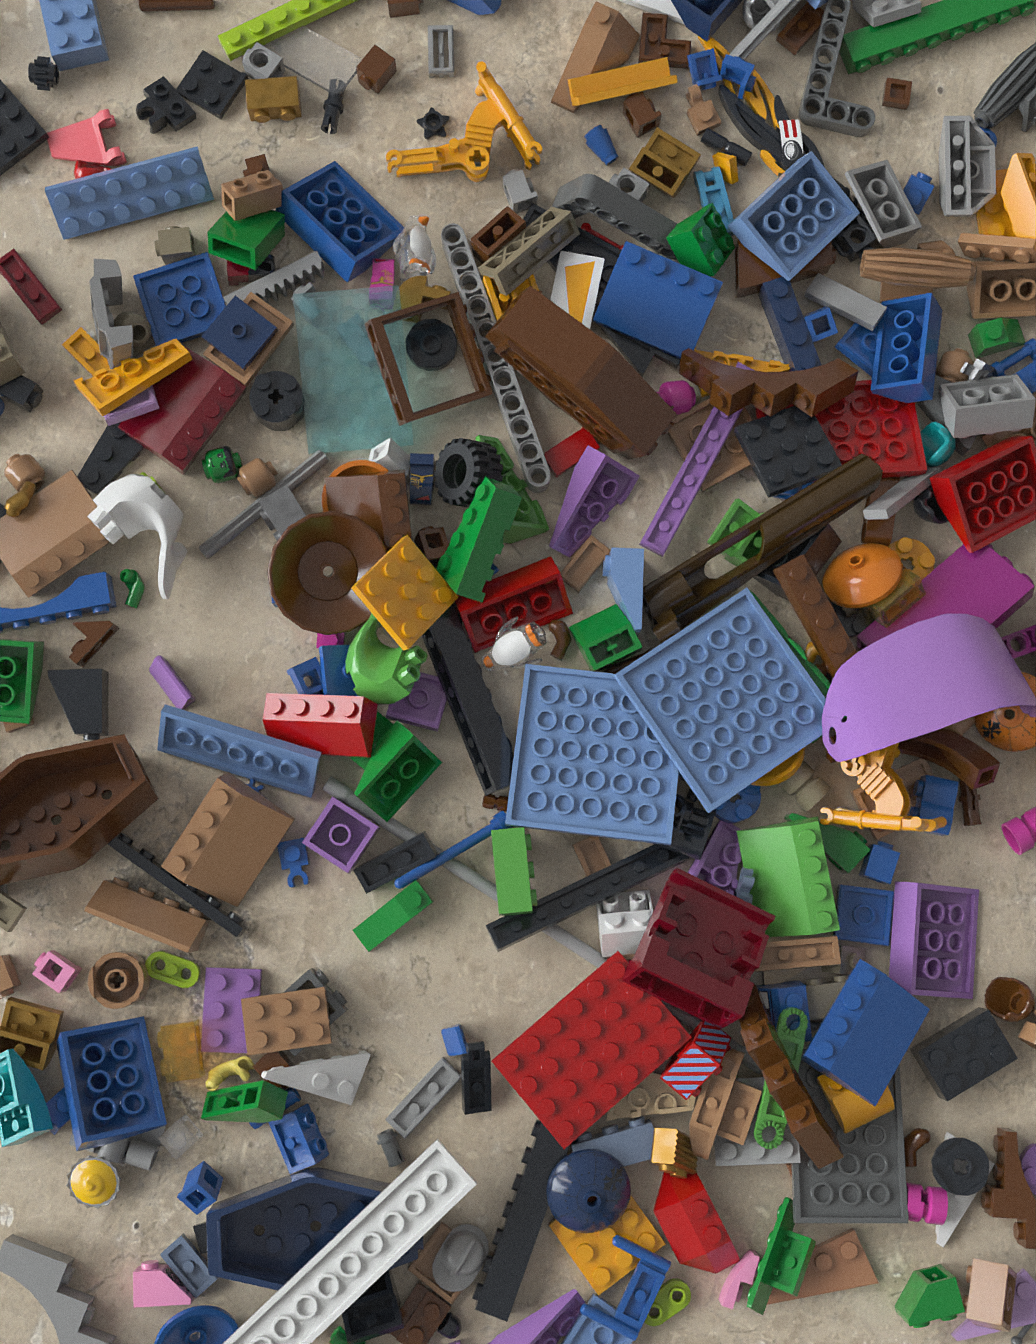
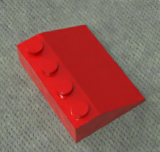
[929,436,1036,553]

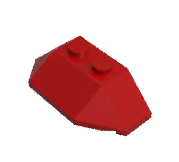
[653,1172,740,1274]

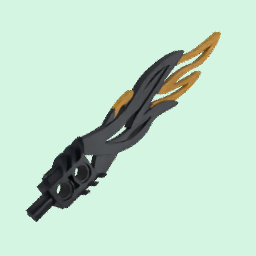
[698,36,877,262]

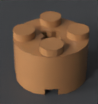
[88,951,151,1009]

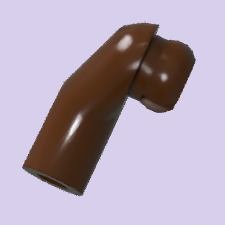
[904,1128,931,1167]

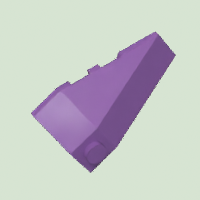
[687,820,741,895]
[488,1289,585,1344]

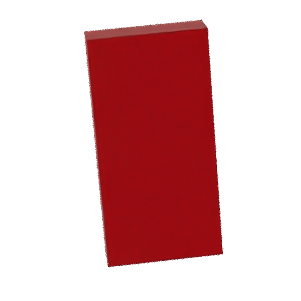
[544,428,600,478]

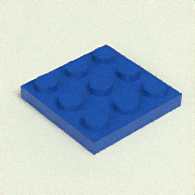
[133,252,226,346]

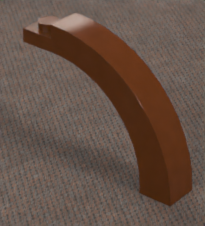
[825,728,1001,790]

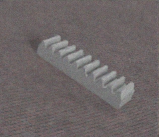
[223,251,325,305]

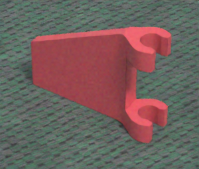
[47,109,127,166]

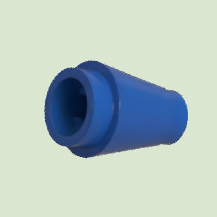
[584,124,619,166]

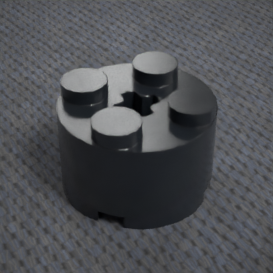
[249,371,306,431]

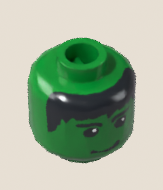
[201,446,243,484]

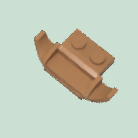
[689,1048,762,1161]

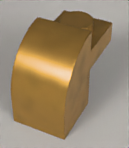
[392,275,451,323]

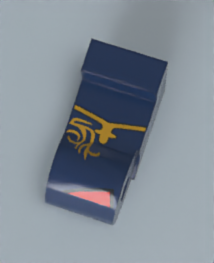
[410,453,435,505]

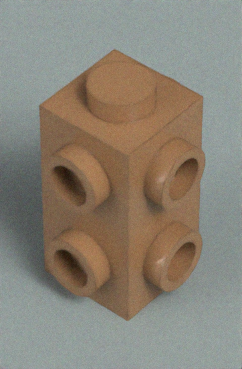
[221,170,283,221]

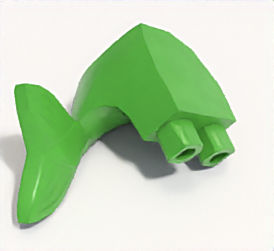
[345,613,428,705]

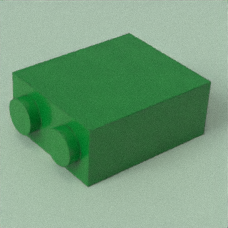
[207,210,285,270]

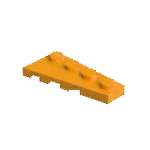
[74,338,192,416]

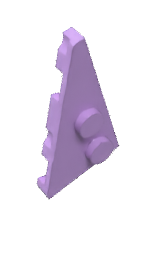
[951,1268,1036,1341]

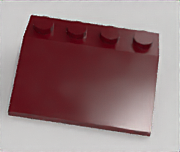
[118,345,246,475]

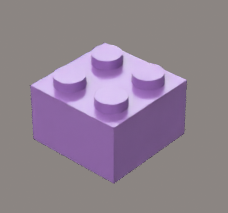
[302,796,380,873]

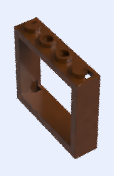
[364,292,493,426]

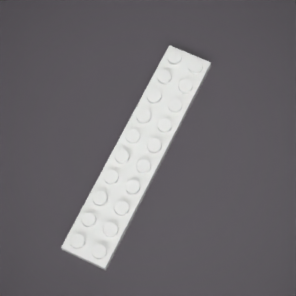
[223,1139,477,1344]

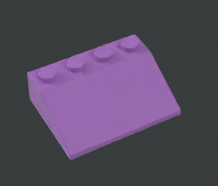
[889,881,979,999]

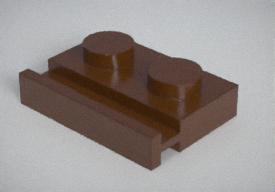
[388,1281,452,1344]

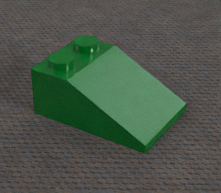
[0,638,44,724]
[354,720,443,822]

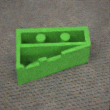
[491,827,537,916]

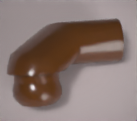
[548,620,572,660]

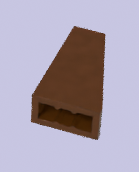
[734,239,836,298]

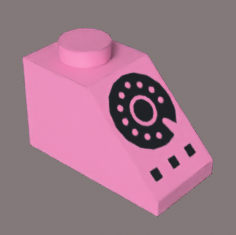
[133,1260,195,1308]

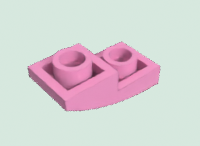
[718,1249,760,1309]

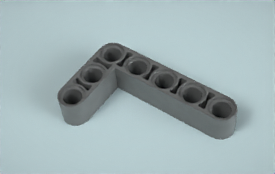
[798,0,875,137]
[552,174,677,259]

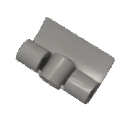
[70,1117,168,1171]

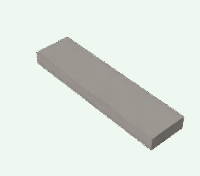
[863,466,942,520]

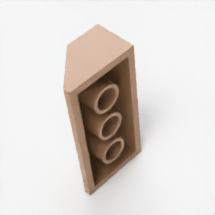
[966,260,1036,319]
[84,877,211,953]

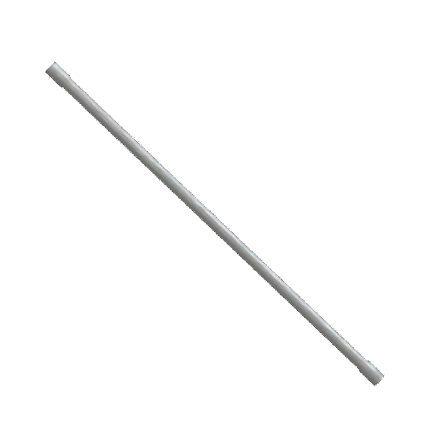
[323,776,762,1074]

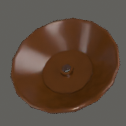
[267,511,388,635]

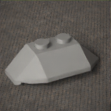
[939,116,996,217]

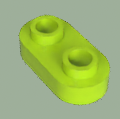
[145,951,201,988]
[645,1278,691,1326]

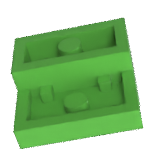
[707,498,763,567]

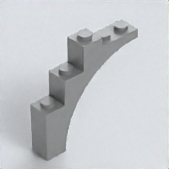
[0,1234,116,1344]

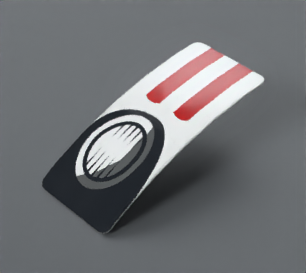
[779,119,803,166]

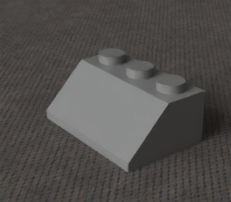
[845,160,922,248]
[939,374,1036,438]

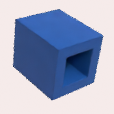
[803,306,838,342]
[859,841,900,884]

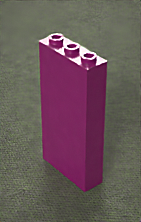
[857,543,1035,650]

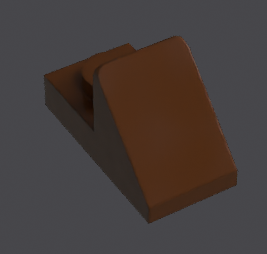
[69,621,119,668]

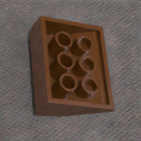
[325,470,413,551]

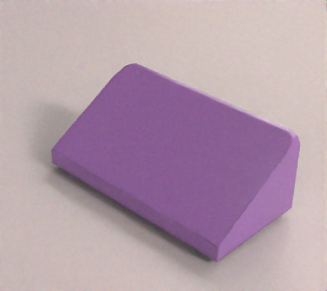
[149,655,196,710]

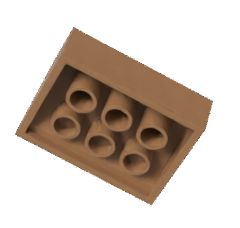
[0,470,110,598]
[161,772,295,907]

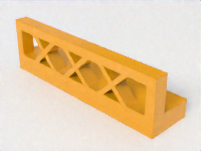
[568,57,678,106]

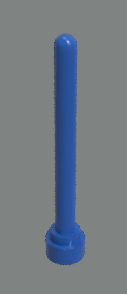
[394,810,513,889]

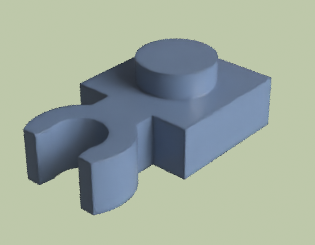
[734,867,755,904]

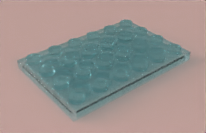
[293,285,414,454]

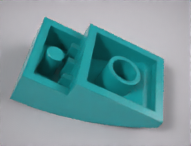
[0,1049,53,1147]

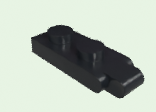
[461,1041,492,1115]

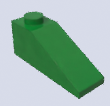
[784,813,870,874]
[352,880,434,952]
[201,1080,288,1123]

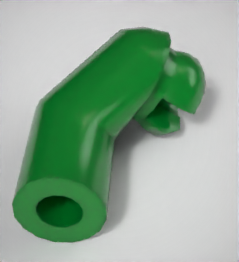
[120,569,145,609]

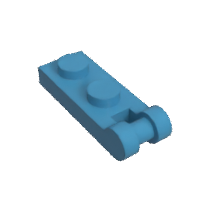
[693,166,735,236]

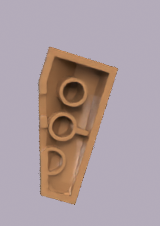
[551,1,640,113]

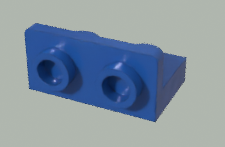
[268,1104,329,1174]

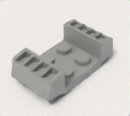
[89,259,133,369]

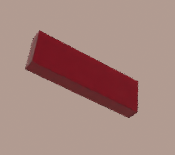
[0,248,62,325]

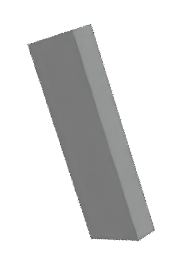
[804,273,887,331]
[385,1057,461,1139]

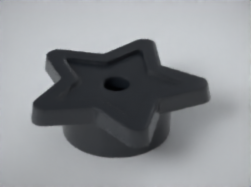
[417,107,450,139]

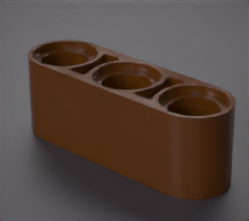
[861,477,900,547]

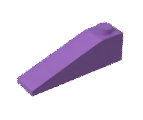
[549,445,640,558]

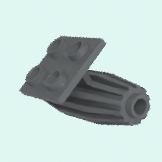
[973,42,1036,133]

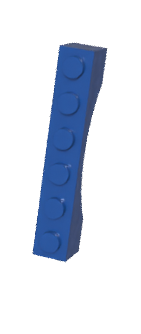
[0,572,117,633]

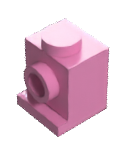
[32,950,82,993]

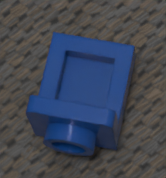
[687,48,723,90]
[720,54,756,100]
[903,172,935,215]
[46,1088,71,1135]

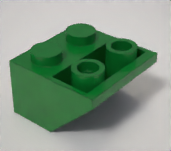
[666,203,736,277]
[569,604,642,672]
[895,1264,965,1328]

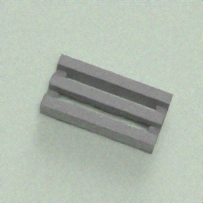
[428,25,454,78]

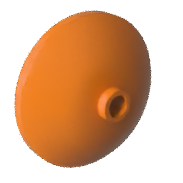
[822,543,903,608]

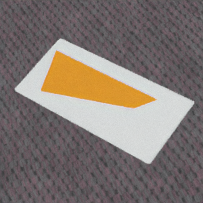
[550,251,605,329]

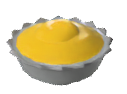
[66,1155,121,1209]

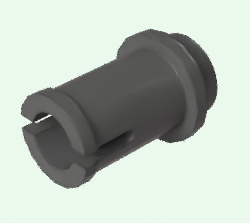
[377,1128,406,1167]

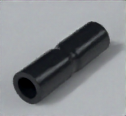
[700,128,752,167]

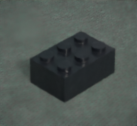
[910,1007,1018,1102]

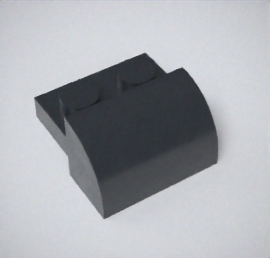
[342,1270,405,1344]

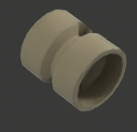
[779,760,831,812]

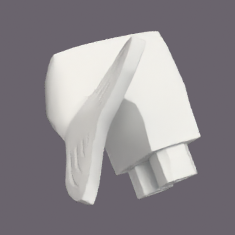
[87,474,187,599]

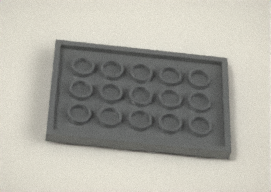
[791,1049,908,1223]

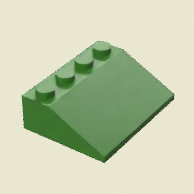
[736,816,840,937]

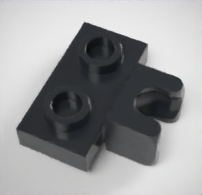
[136,76,196,134]

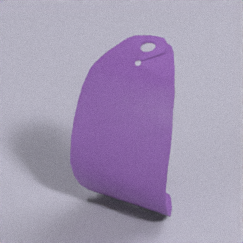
[822,614,1036,762]

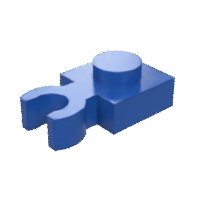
[278,838,310,888]

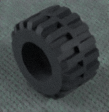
[434,438,503,508]

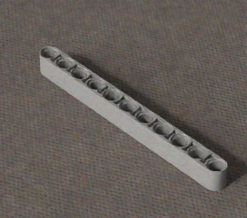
[441,223,551,493]

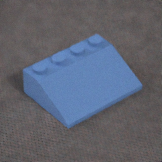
[728,151,860,281]

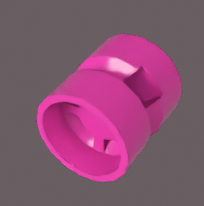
[1001,807,1036,855]
[906,1183,948,1225]

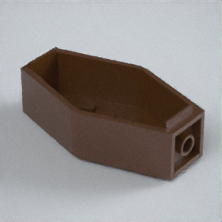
[485,286,677,460]
[0,734,159,885]

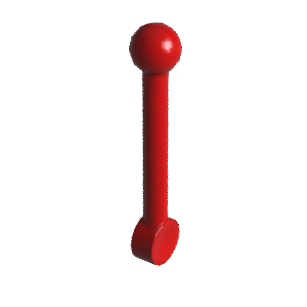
[581,223,624,250]

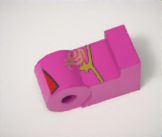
[369,258,395,310]

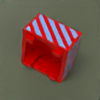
[660,1020,732,1100]

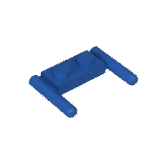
[580,1235,671,1341]

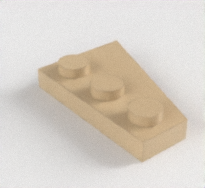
[606,1072,696,1121]

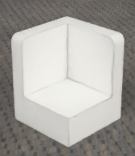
[369,438,410,476]

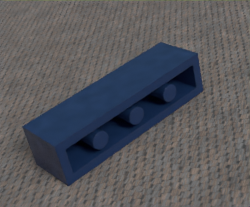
[758,277,821,372]

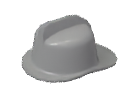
[432,1224,489,1292]

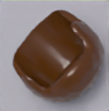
[984,977,1035,1023]

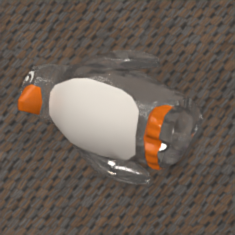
[393,216,436,281]
[481,617,546,672]

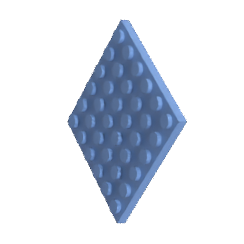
[614,588,833,813]
[505,664,679,845]

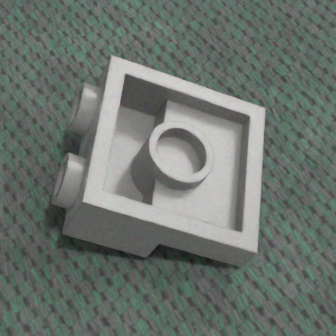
[852,0,921,27]

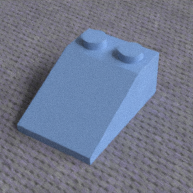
[603,547,644,637]

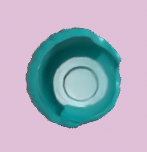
[920,422,956,467]

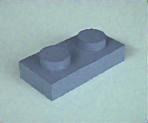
[160,1233,219,1299]

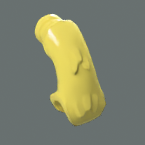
[205,1056,254,1091]

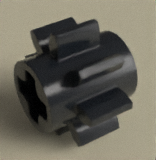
[28,56,59,91]

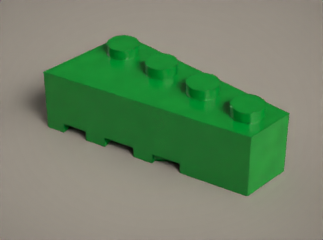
[436,476,522,602]

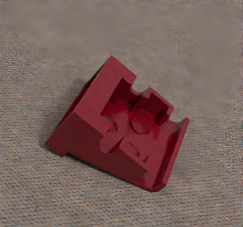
[622,868,776,1029]

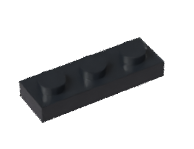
[353,831,438,894]

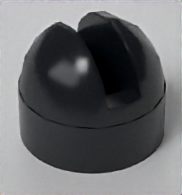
[437,1312,462,1339]

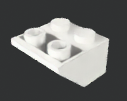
[596,890,653,957]

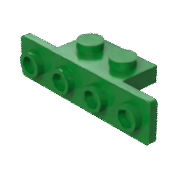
[747,1197,816,1315]

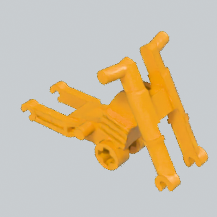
[386,61,542,182]
[820,743,947,832]

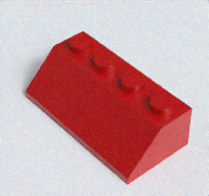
[455,556,573,653]
[262,693,378,758]

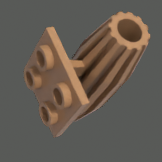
[860,247,975,303]

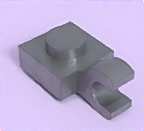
[960,359,994,381]

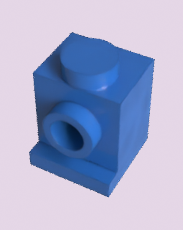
[286,657,324,695]
[177,1161,223,1215]

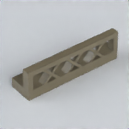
[478,207,580,296]

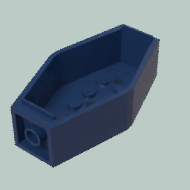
[206,1167,424,1291]

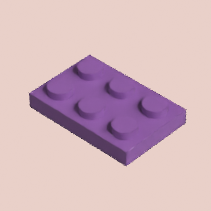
[201,967,262,1053]

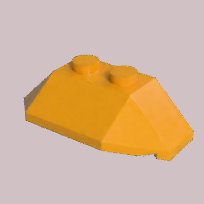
[1001,153,1036,239]

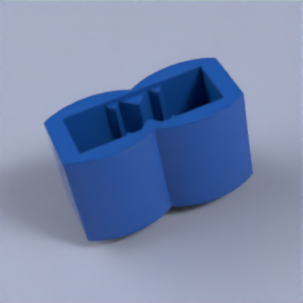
[909,775,958,836]

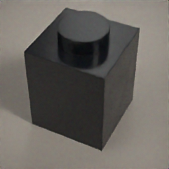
[0,375,43,413]

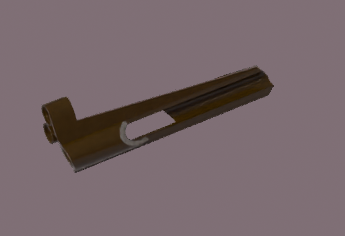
[643,453,883,644]

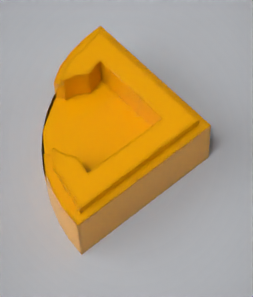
[712,152,739,184]

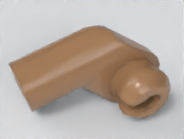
[917,240,956,256]

